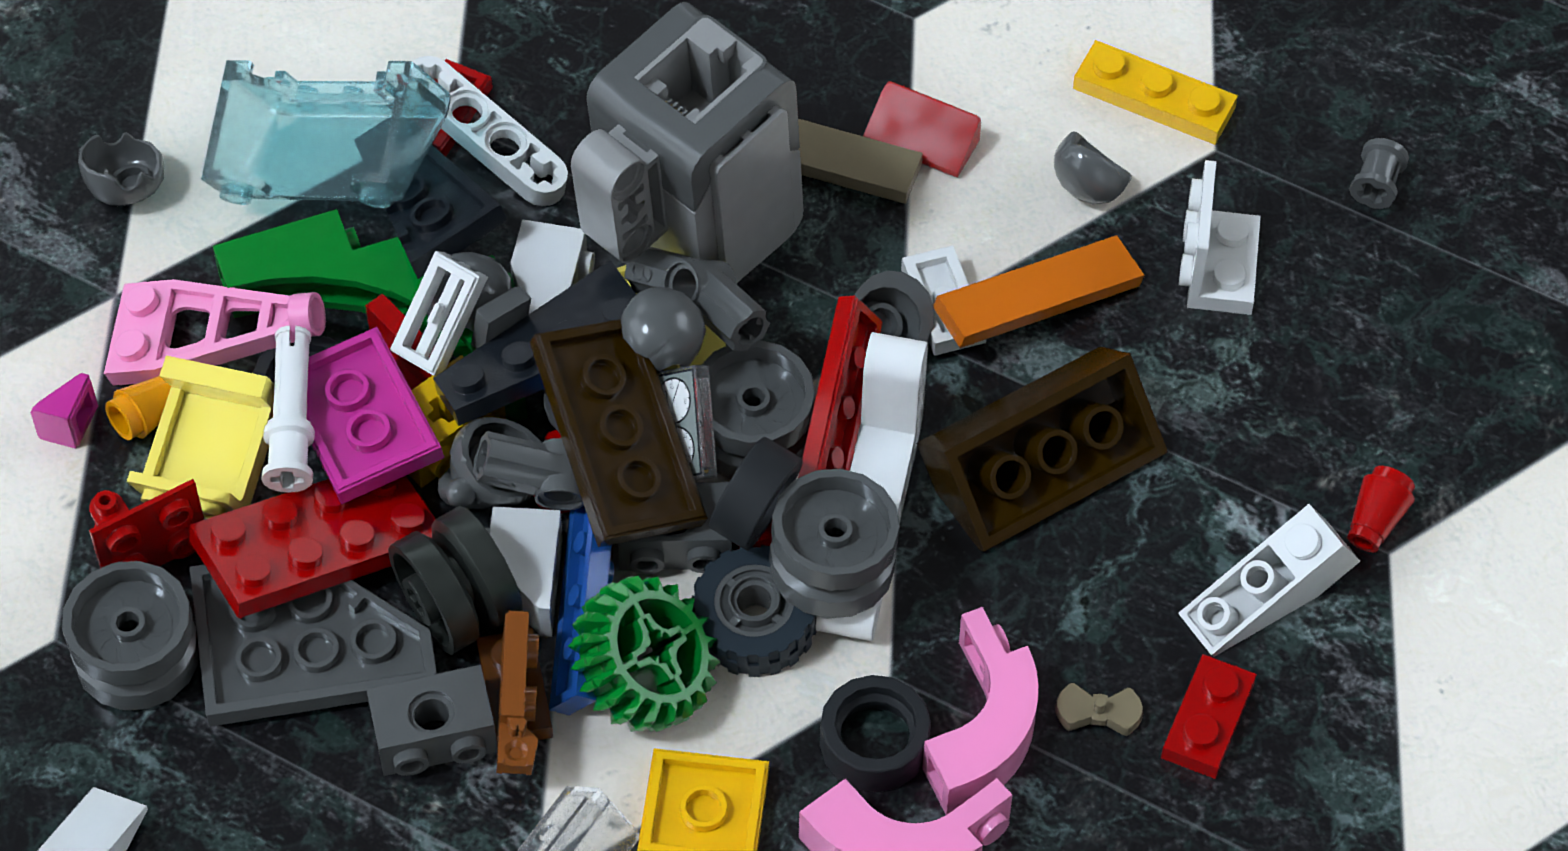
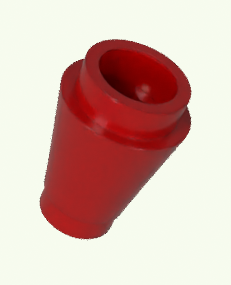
[1347,466,1415,552]

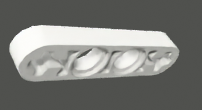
[404,56,568,206]

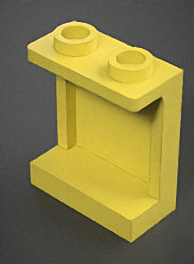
[126,355,275,519]

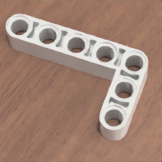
[816,332,928,641]

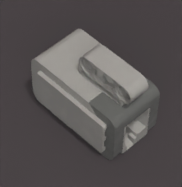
[571,2,804,284]

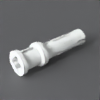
[261,326,315,493]

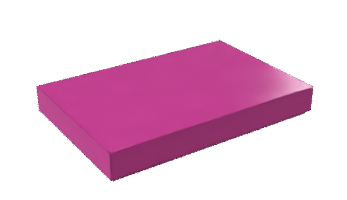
[306,327,444,505]

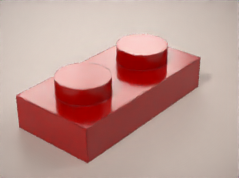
[1161,654,1257,779]

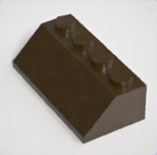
[916,346,1168,552]

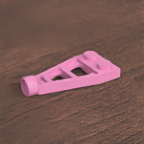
[104,279,326,386]

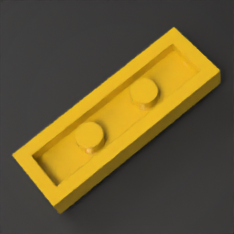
[1073,40,1238,145]

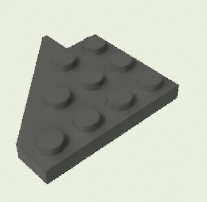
[190,565,437,727]

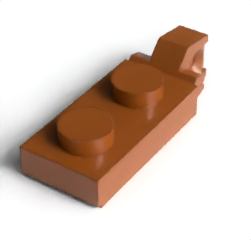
[496,611,539,775]

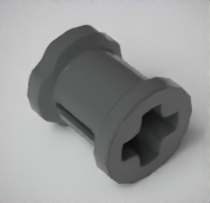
[1349,138,1409,209]

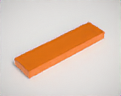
[933,235,1144,348]

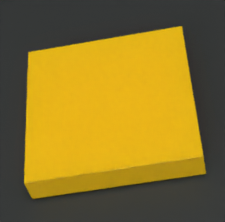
[637,748,769,851]

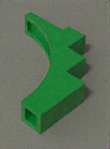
[212,209,532,422]

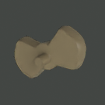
[1055,683,1143,736]

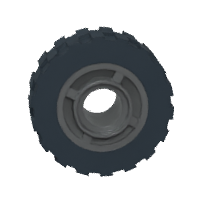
[692,545,817,677]

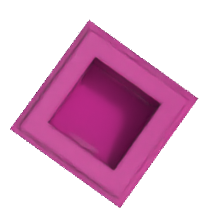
[30,373,98,449]

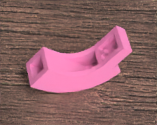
[922,607,1038,815]
[799,778,1012,851]

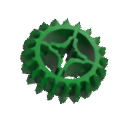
[568,576,721,732]

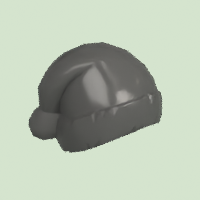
[438,417,541,509]

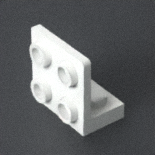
[1179,160,1260,315]

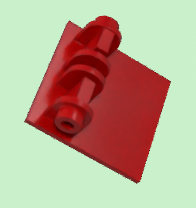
[89,479,205,568]

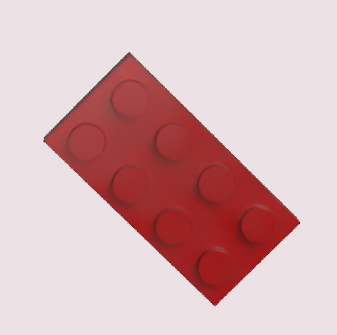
[189,476,435,619]

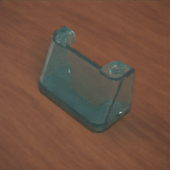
[201,60,451,208]

